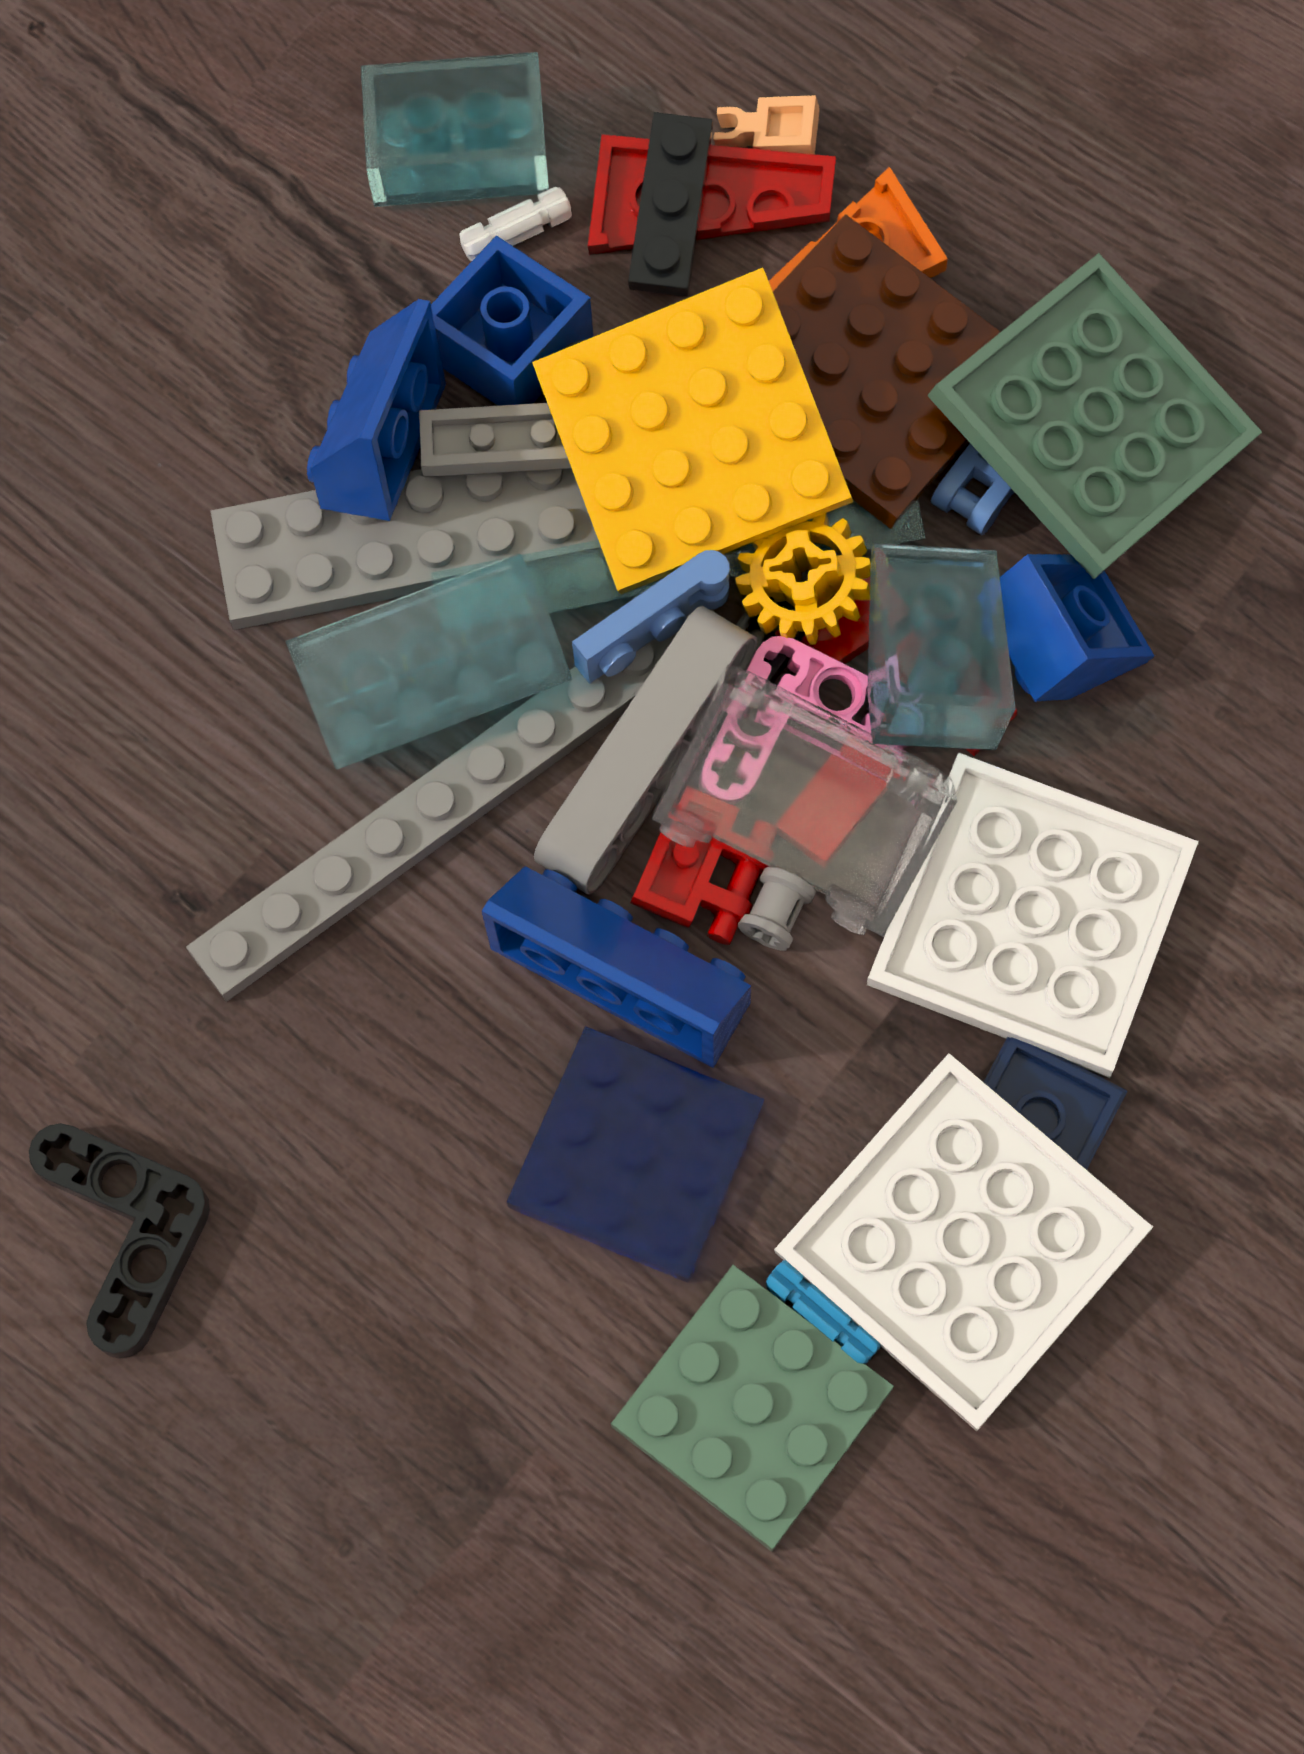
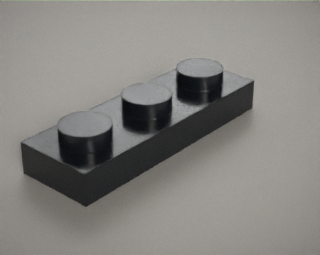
[628,112,713,297]

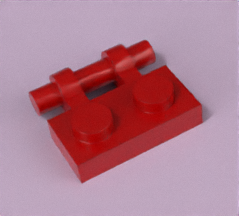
[630,784,777,945]

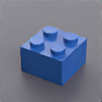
[431,235,594,406]

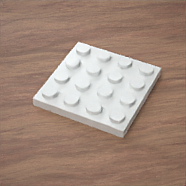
[867,752,1199,1078]
[774,1053,1153,1431]

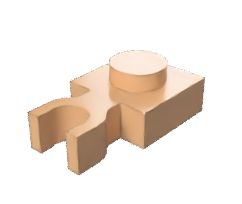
[713,95,820,154]

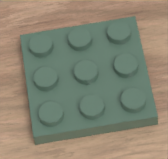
[611,1265,894,1552]

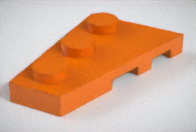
[769,166,948,291]

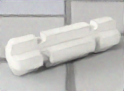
[459,187,572,262]

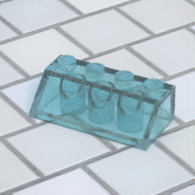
[285,553,572,770]

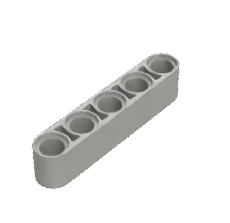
[534,606,757,895]

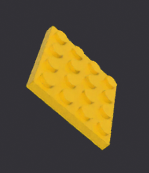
[532,268,854,595]

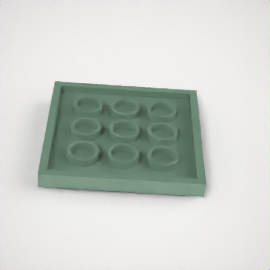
[927,253,1262,579]

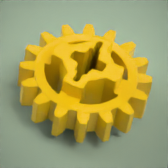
[735,513,874,645]

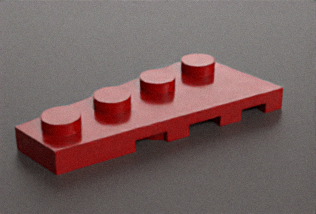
[588,134,836,255]

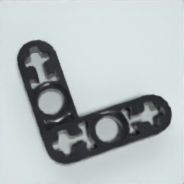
[29,1123,210,1359]

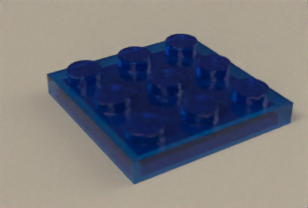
[507,1026,765,1283]

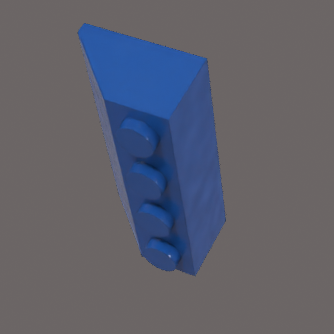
[481,866,751,1068]

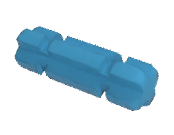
[766,1260,881,1364]

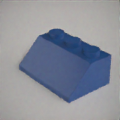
[307,299,446,521]

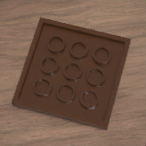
[773,214,1000,529]

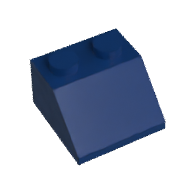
[976,554,1155,702]

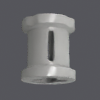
[738,867,816,951]

